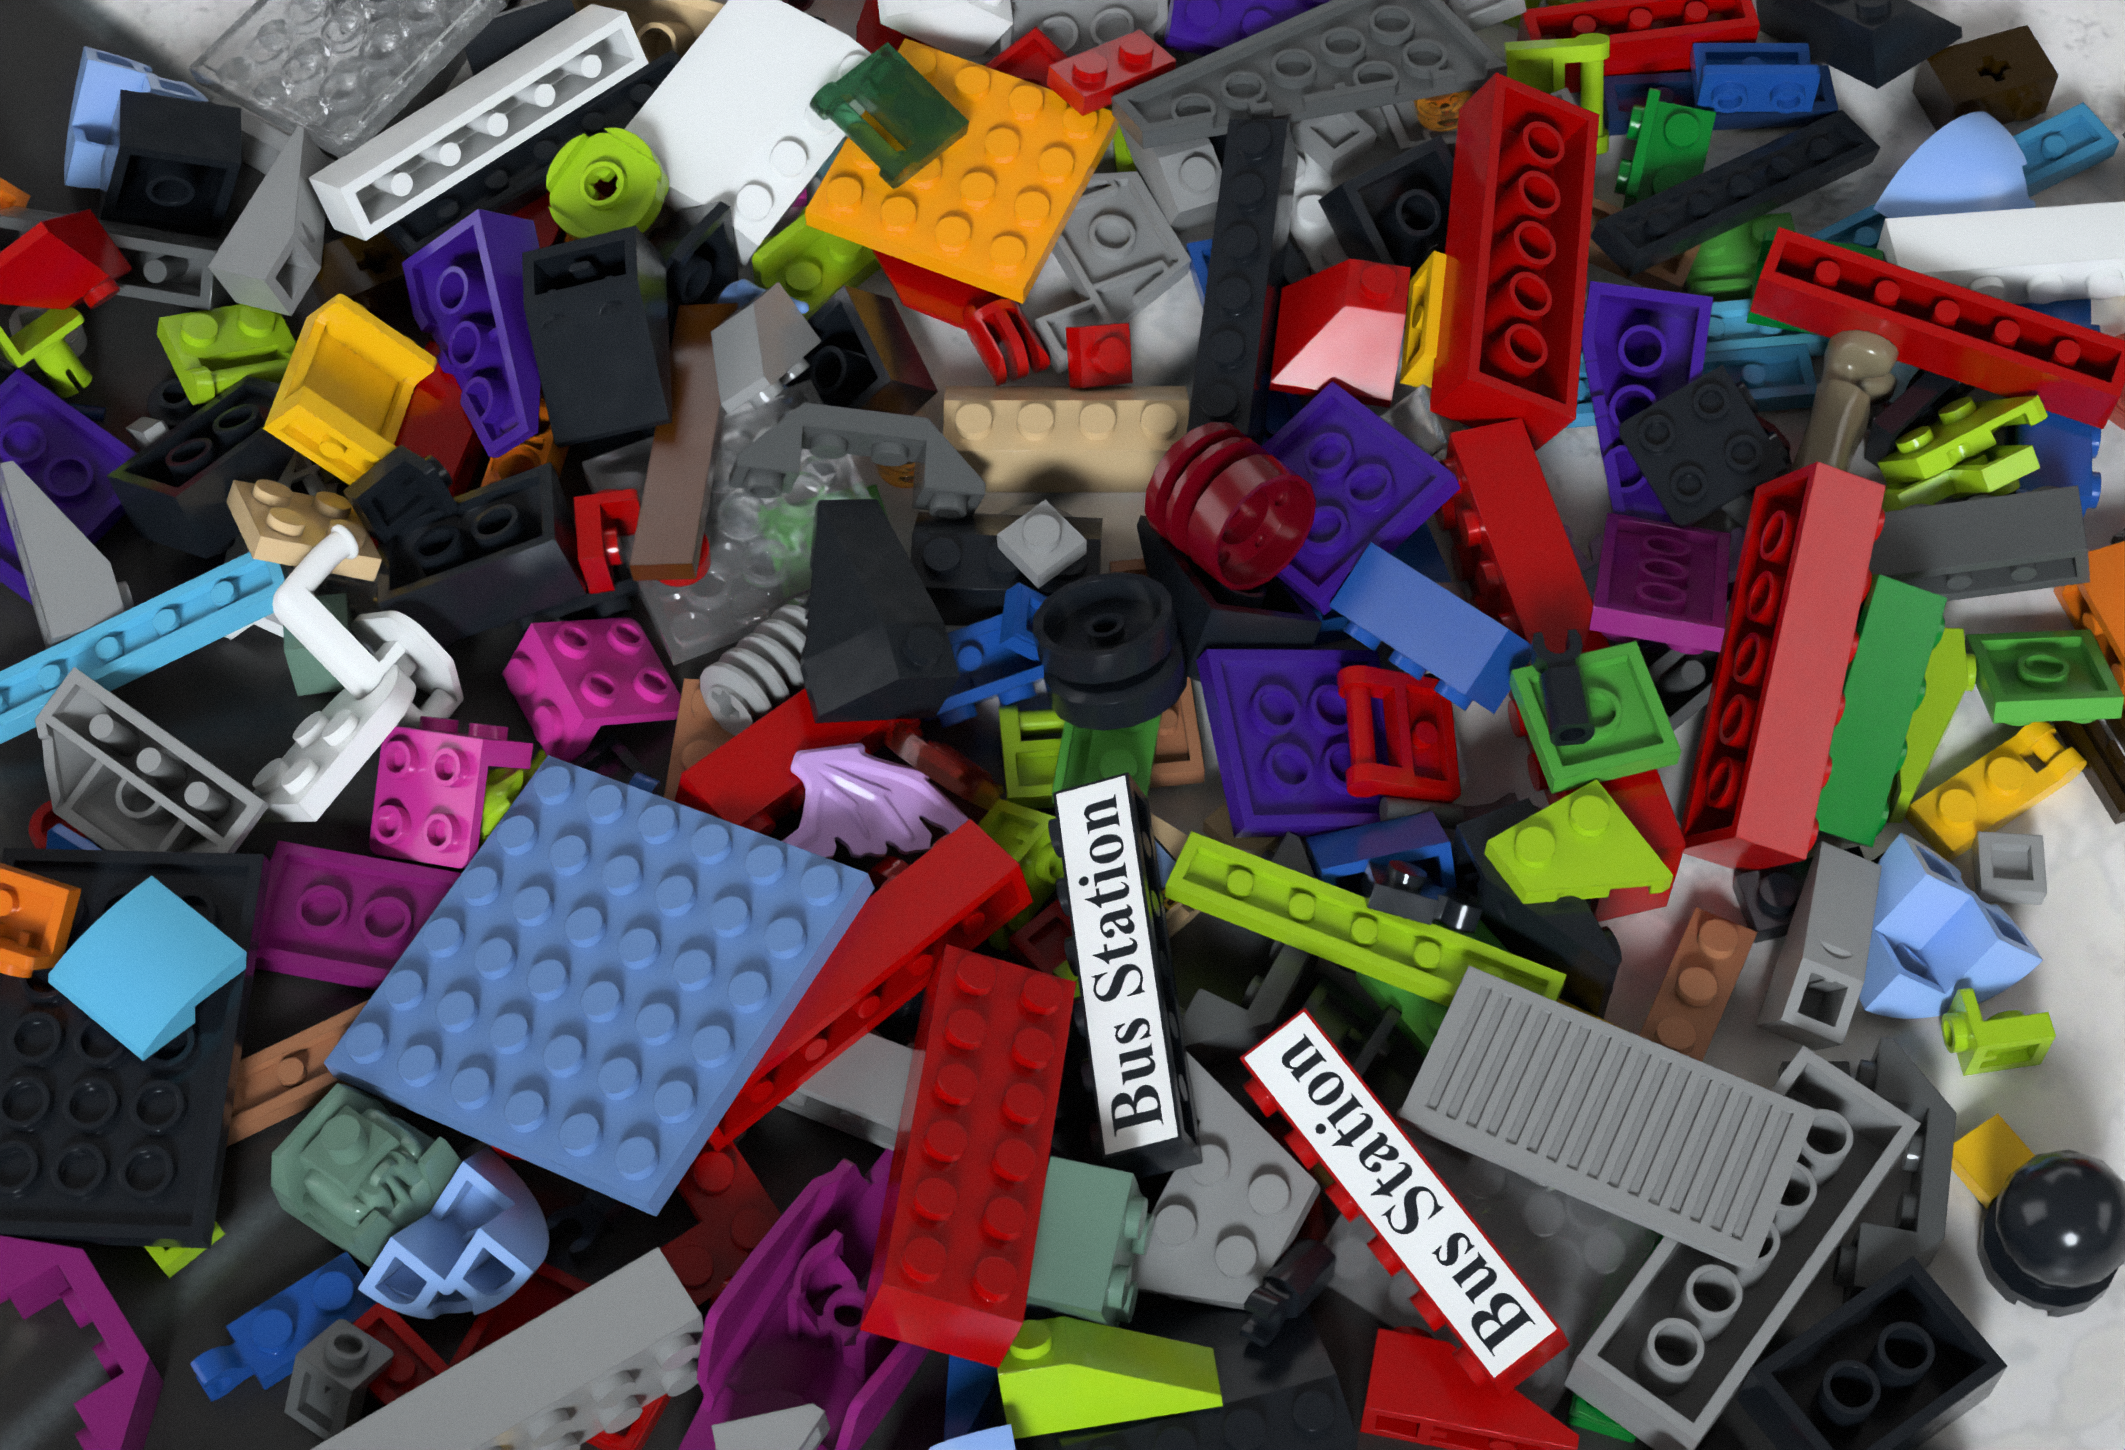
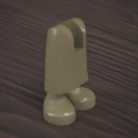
[1790,330,1899,472]

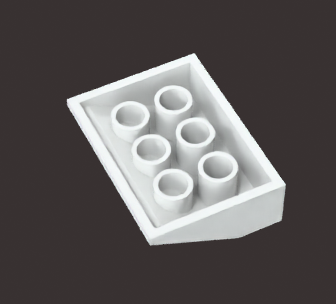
[624,0,895,266]

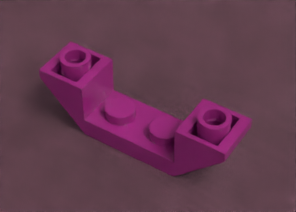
[0,1235,164,1450]

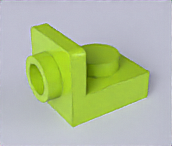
[1941,987,2056,1076]

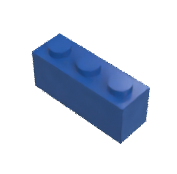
[1329,542,1531,714]

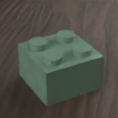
[1025,1156,1154,1328]

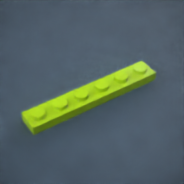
[1165,831,1567,1007]

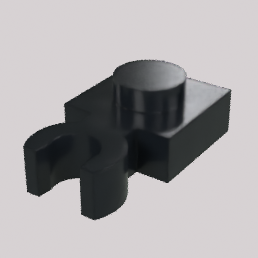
[1360,860,1483,933]

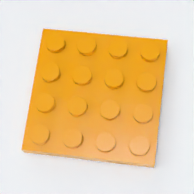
[805,38,1118,304]

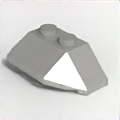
[35,667,269,853]

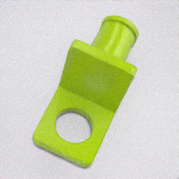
[0,307,93,398]

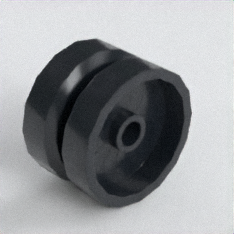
[1032,572,1187,731]

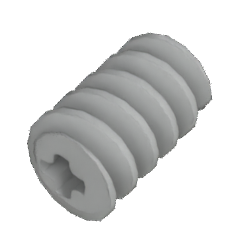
[700,604,808,736]

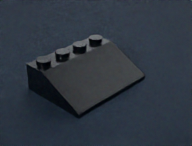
[1049,1301,1358,1450]

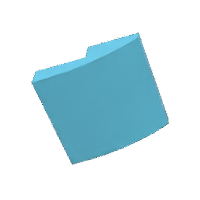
[48,875,247,1061]

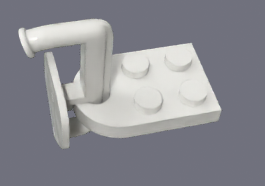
[252,524,464,823]

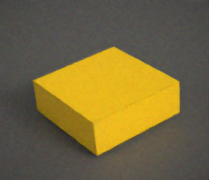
[1951,1113,2035,1209]

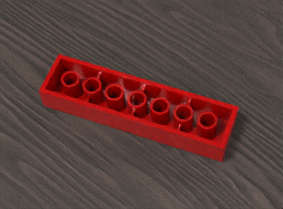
[1434,418,1686,922]

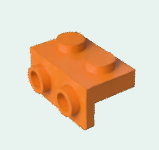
[0,863,82,978]

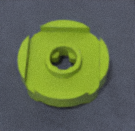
[546,127,670,240]

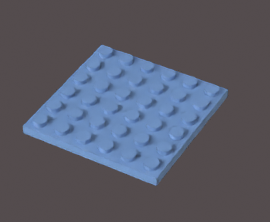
[324,755,875,1217]

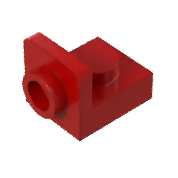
[574,489,641,594]

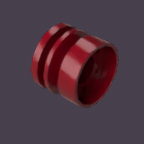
[1144,422,1316,590]

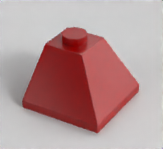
[0,209,132,310]
[1269,258,1411,408]

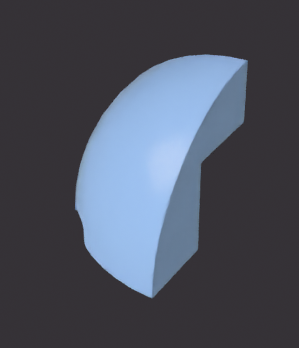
[64,46,209,189]
[1873,111,2036,218]
[1859,832,2043,1019]
[358,1146,549,1319]

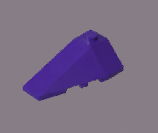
[402,209,541,458]
[1582,281,1713,523]

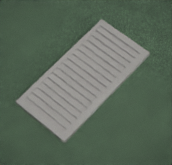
[1396,966,1818,1273]

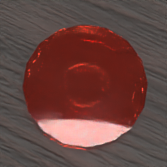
[883,721,1004,810]

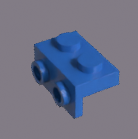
[1690,43,1821,113]
[921,614,1044,728]

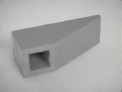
[208,126,330,316]
[1755,841,1882,1050]

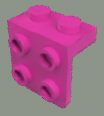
[502,617,681,763]
[369,716,533,868]

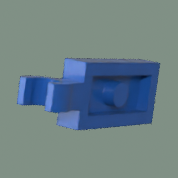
[190,1251,377,1402]

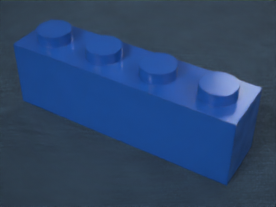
[2004,299,2102,517]

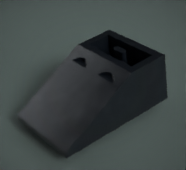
[522,226,673,448]
[1452,798,1622,1019]

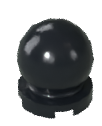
[1978,1149,2125,1317]

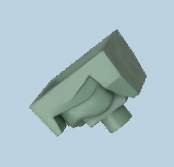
[271,1083,462,1268]

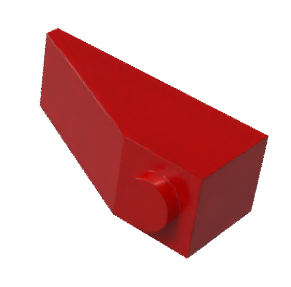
[1360,1326,1579,1450]

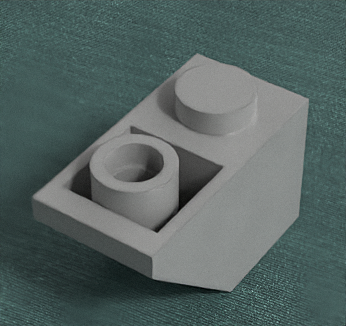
[711,282,821,414]

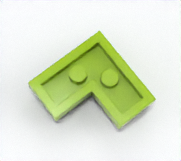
[1881,445,2040,512]

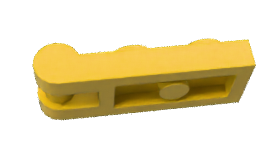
[1905,721,2087,862]

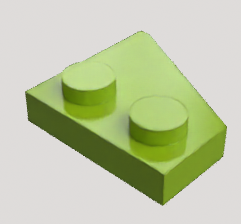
[1877,395,2048,484]
[1484,779,1674,904]

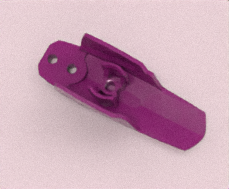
[678,1148,930,1450]

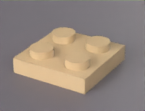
[226,479,382,582]

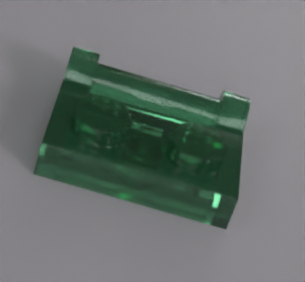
[809,42,969,189]

